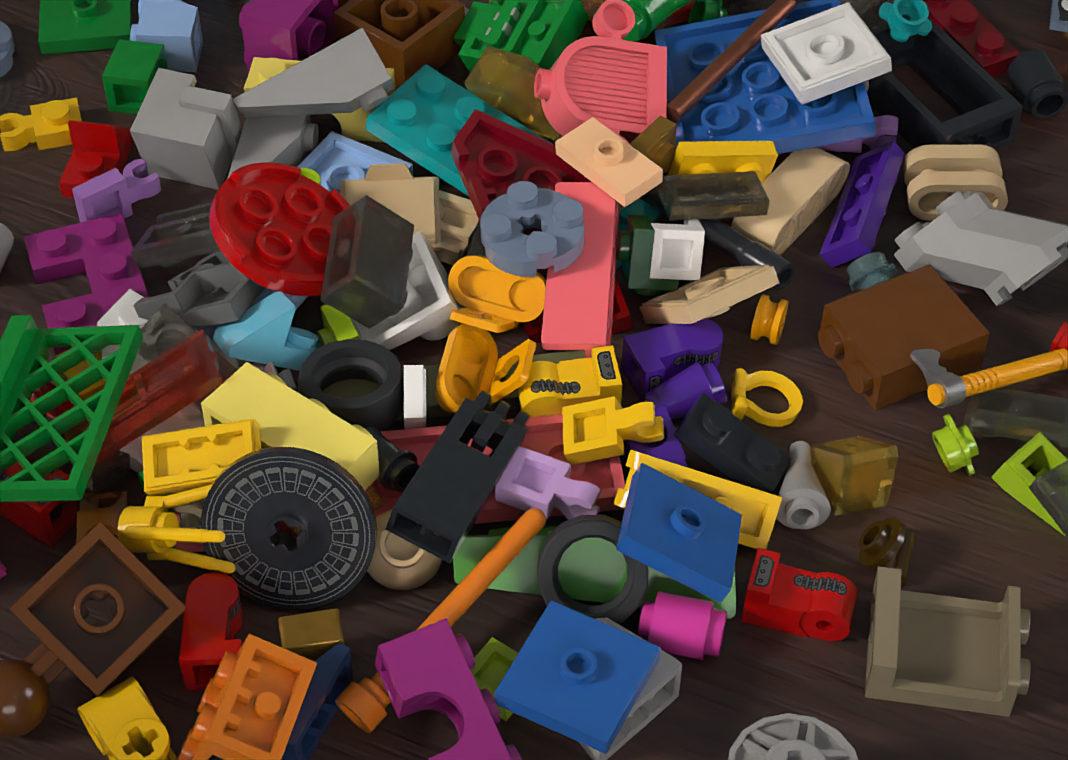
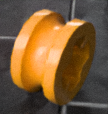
[751,294,789,345]

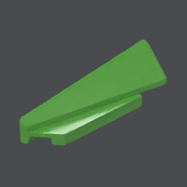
[453,526,736,619]

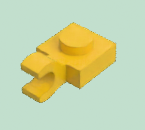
[562,396,664,465]

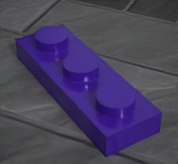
[820,141,905,268]

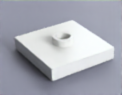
[761,2,892,105]

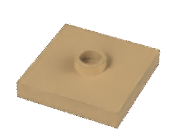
[640,265,779,324]

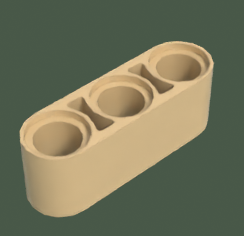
[731,147,850,255]

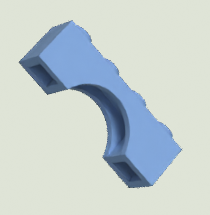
[130,0,203,72]

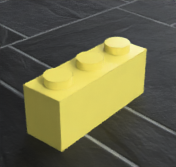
[201,362,380,490]

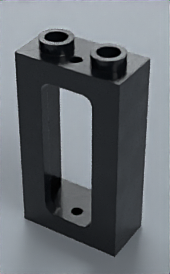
[866,17,1023,150]

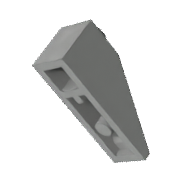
[233,28,394,118]
[227,115,319,179]

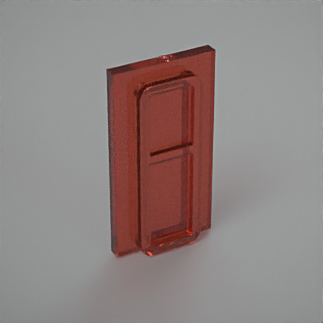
[64,329,224,466]

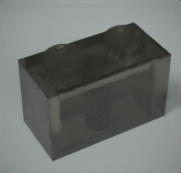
[320,195,414,329]

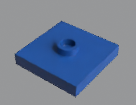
[616,463,742,603]
[494,601,661,754]

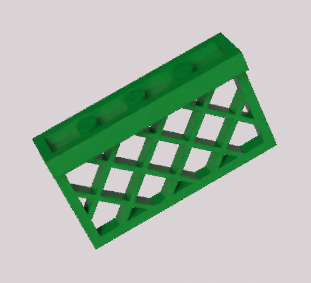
[0,315,144,502]

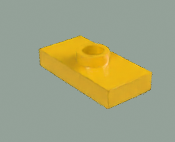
[142,418,261,496]

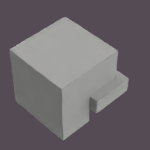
[130,68,243,190]

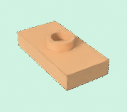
[555,117,663,207]

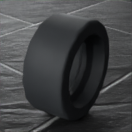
[298,339,404,431]
[538,515,648,624]

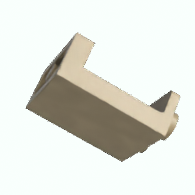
[865,566,1031,717]

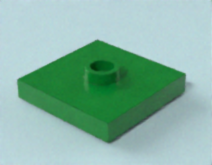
[38,0,133,55]

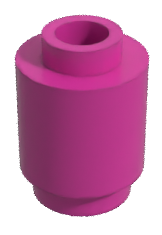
[638,591,727,660]

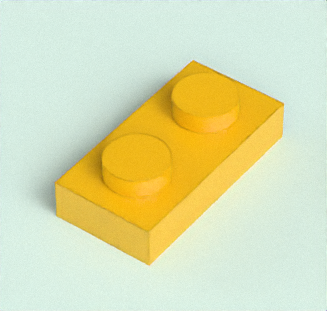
[667,141,778,191]

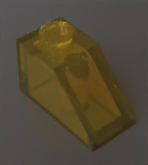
[464,46,563,140]

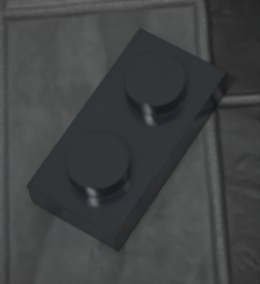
[673,393,791,494]

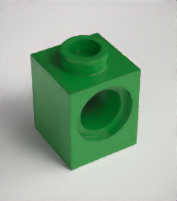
[102,39,168,115]

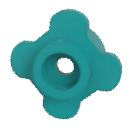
[879,0,932,42]

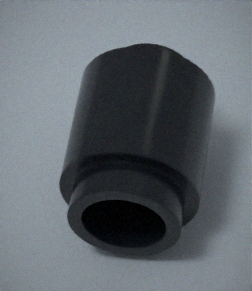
[1007,50,1068,119]

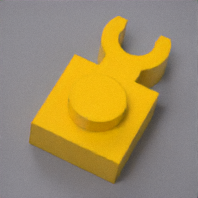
[0,97,82,151]

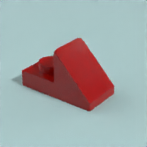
[59,120,134,198]

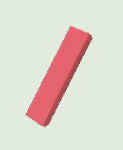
[541,182,619,358]

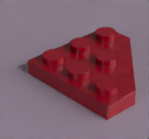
[451,109,591,279]

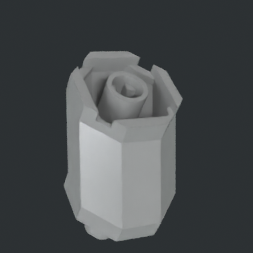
[894,190,1068,306]

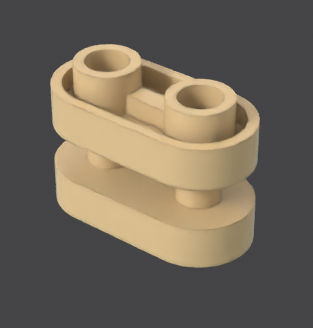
[902,145,1008,221]

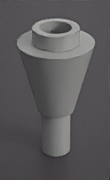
[776,441,831,530]

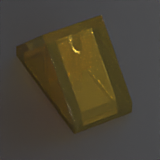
[810,435,898,516]

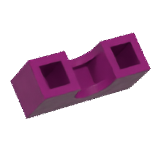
[375,618,522,760]

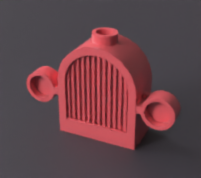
[534,0,667,144]

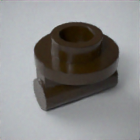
[859,517,916,586]

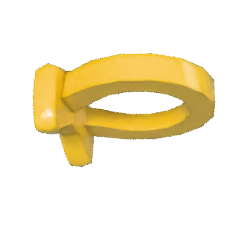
[730,368,803,427]

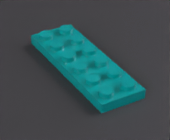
[366,64,662,270]

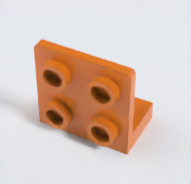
[176,634,317,760]

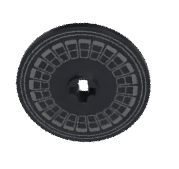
[201,447,377,610]

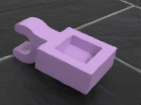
[495,446,601,520]

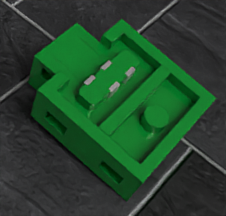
[453,0,589,89]

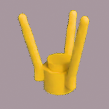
[118,484,236,574]

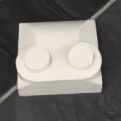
[336,231,462,350]

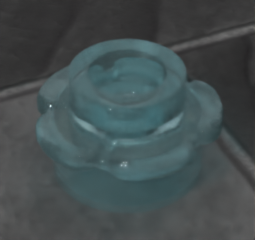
[847,252,897,293]

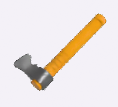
[910,348,1068,408]

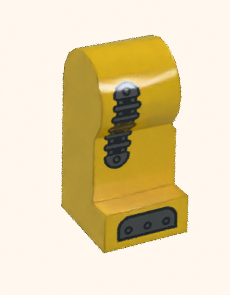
[517,345,622,417]

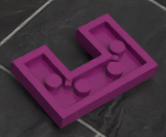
[23,213,148,356]

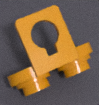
[448,255,546,333]
[435,323,536,414]

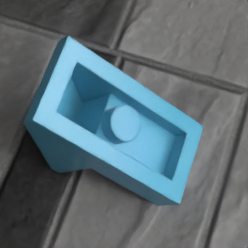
[213,291,322,371]

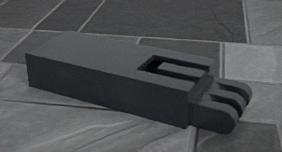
[385,390,531,563]

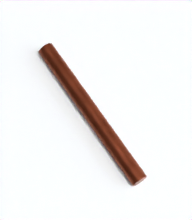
[666,0,796,122]

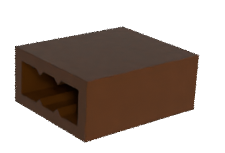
[818,264,990,411]

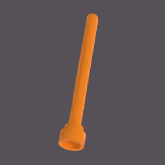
[335,508,546,734]

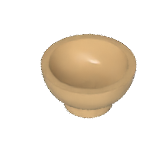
[367,509,442,590]

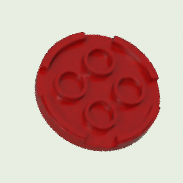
[209,162,363,296]

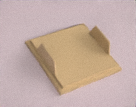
[340,163,441,254]

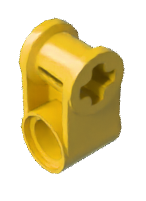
[77,677,177,760]

